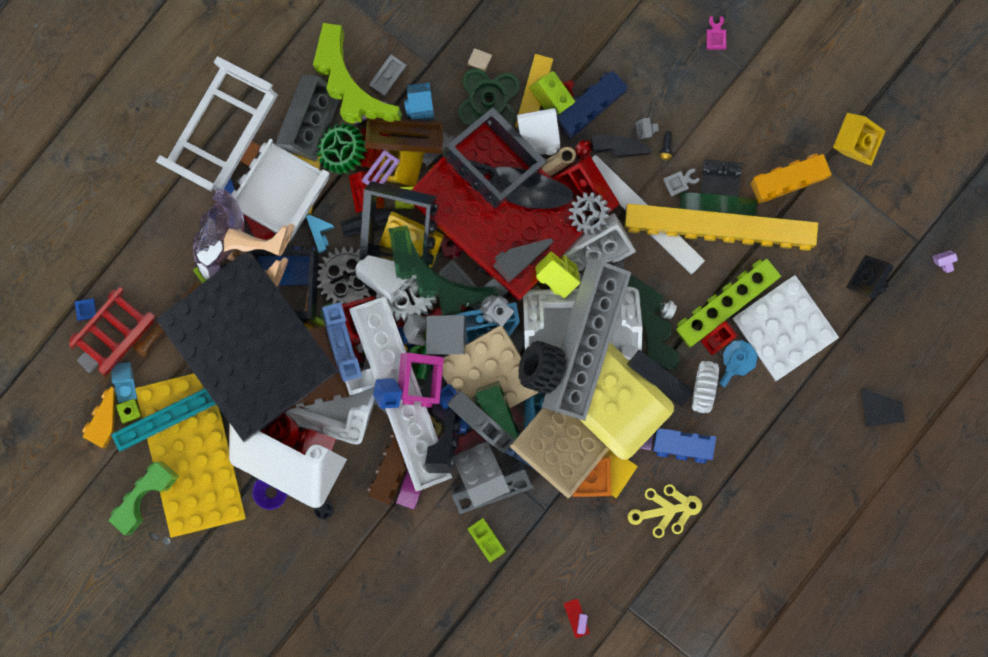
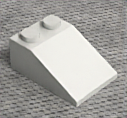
[517,108,560,155]

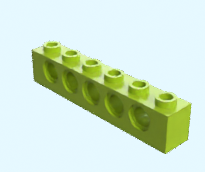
[675,259,781,348]

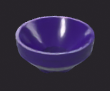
[252,479,288,510]

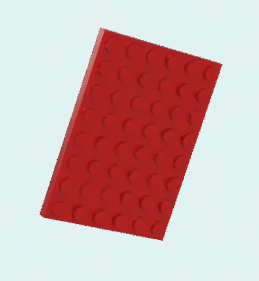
[411,123,592,301]

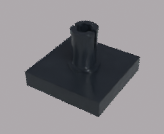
[846,255,894,299]

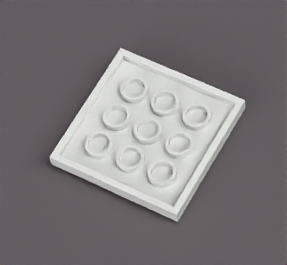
[732,275,839,381]

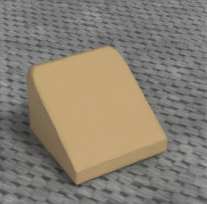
[467,48,492,72]

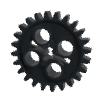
[317,246,374,304]

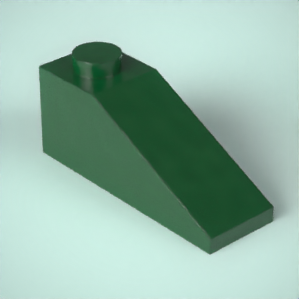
[474,381,520,439]

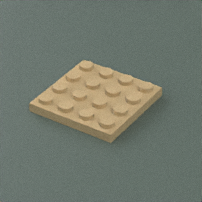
[442,325,538,408]
[510,408,609,498]

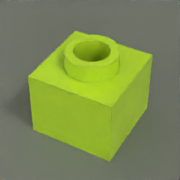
[116,399,142,424]

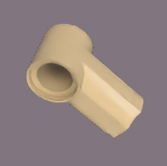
[542,147,576,177]

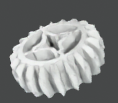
[692,361,719,413]

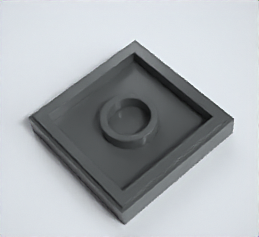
[426,315,466,355]

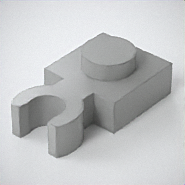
[663,169,699,197]

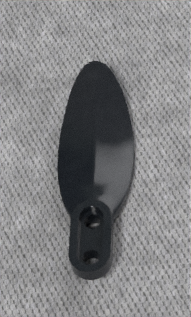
[462,160,573,209]

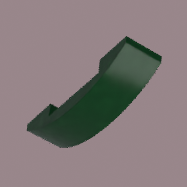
[679,193,757,216]

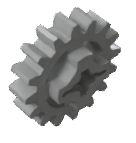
[569,192,611,234]

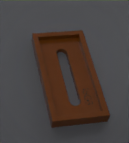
[365,117,443,154]

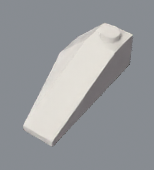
[564,213,636,271]

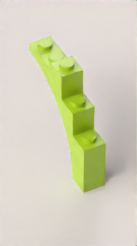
[313,23,402,123]

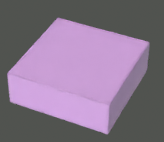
[577,614,588,634]

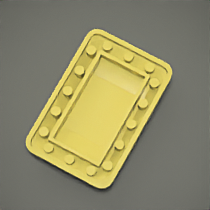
[579,343,674,460]

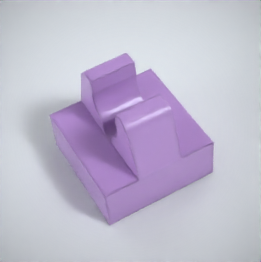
[933,250,958,273]

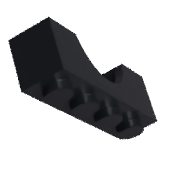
[425,403,461,474]

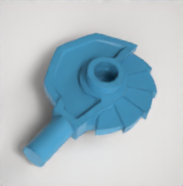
[719,340,758,387]

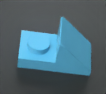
[306,215,335,254]
[111,362,137,403]

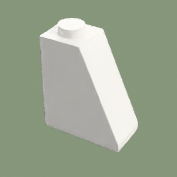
[355,255,417,304]

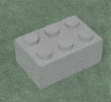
[456,441,510,507]

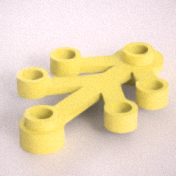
[628,485,702,538]

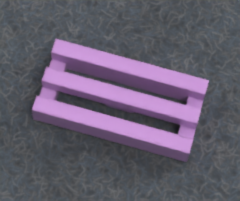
[362,150,400,185]

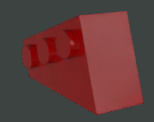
[552,155,620,214]

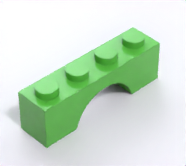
[108,461,179,536]

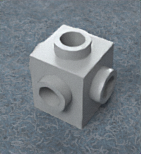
[479,295,514,327]

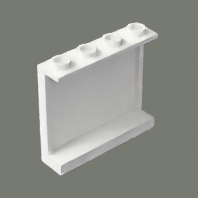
[229,139,330,241]

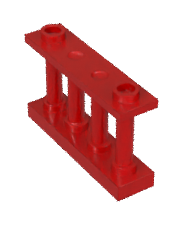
[69,287,156,377]

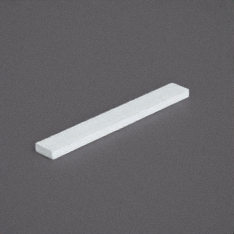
[592,155,705,275]

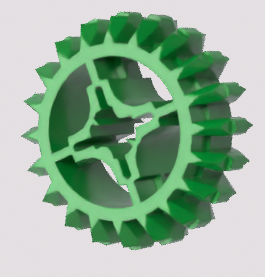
[316,123,368,175]

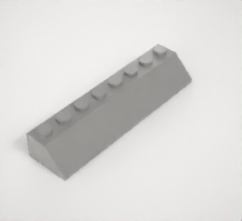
[542,259,631,421]

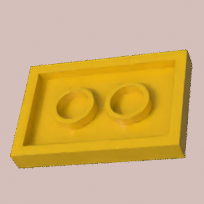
[379,211,444,268]

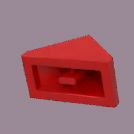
[701,321,738,356]

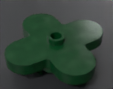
[458,68,520,126]

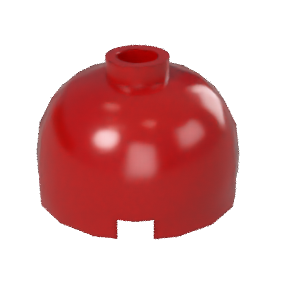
[260,413,299,448]

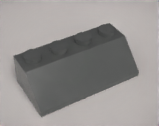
[275,75,340,161]

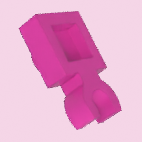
[706,16,726,50]

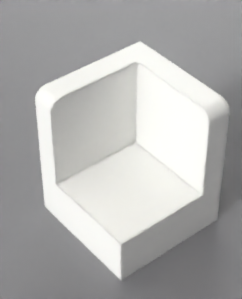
[345,368,376,395]

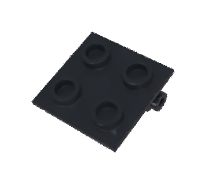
[700,159,742,197]

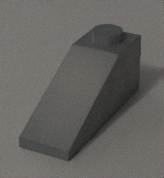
[493,238,553,283]

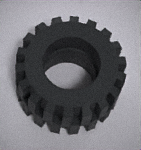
[518,341,566,394]

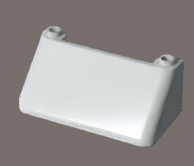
[523,287,642,360]
[285,388,375,444]
[229,424,347,508]

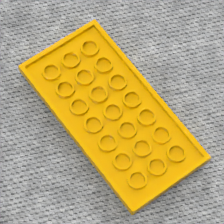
[135,374,246,538]

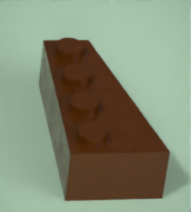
[367,430,407,506]

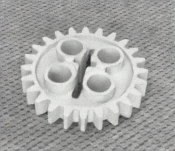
[376,270,438,322]

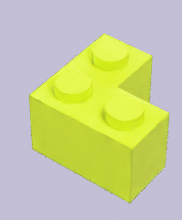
[535,251,581,299]

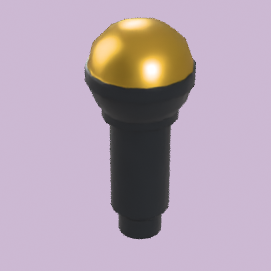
[659,131,673,160]

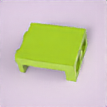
[529,71,575,115]

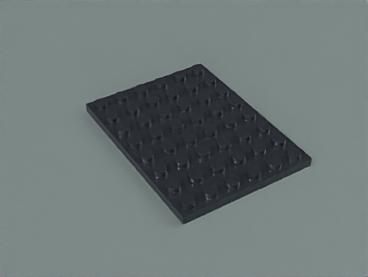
[156,251,338,443]

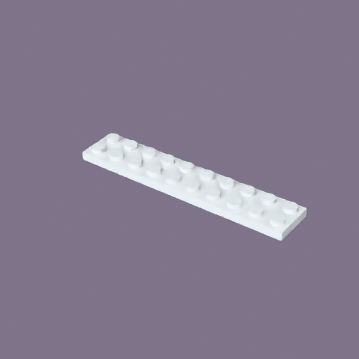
[349,296,452,492]

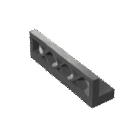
[451,461,532,514]

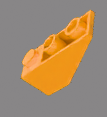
[82,387,116,449]

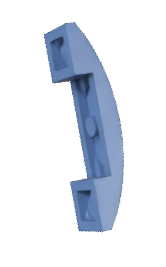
[322,302,362,382]

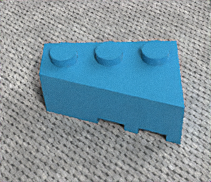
[404,82,434,121]

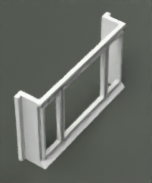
[156,56,278,194]

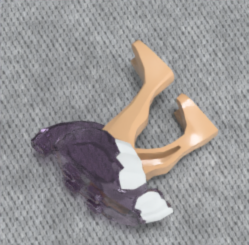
[193,188,295,287]

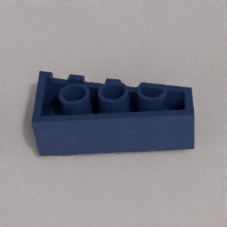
[556,71,628,140]

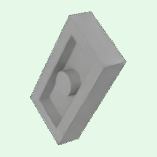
[369,54,407,97]

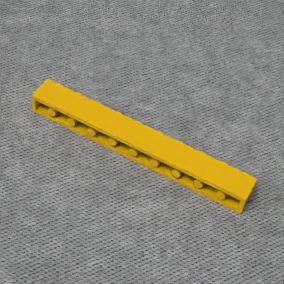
[624,203,818,251]

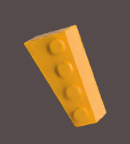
[750,153,832,205]

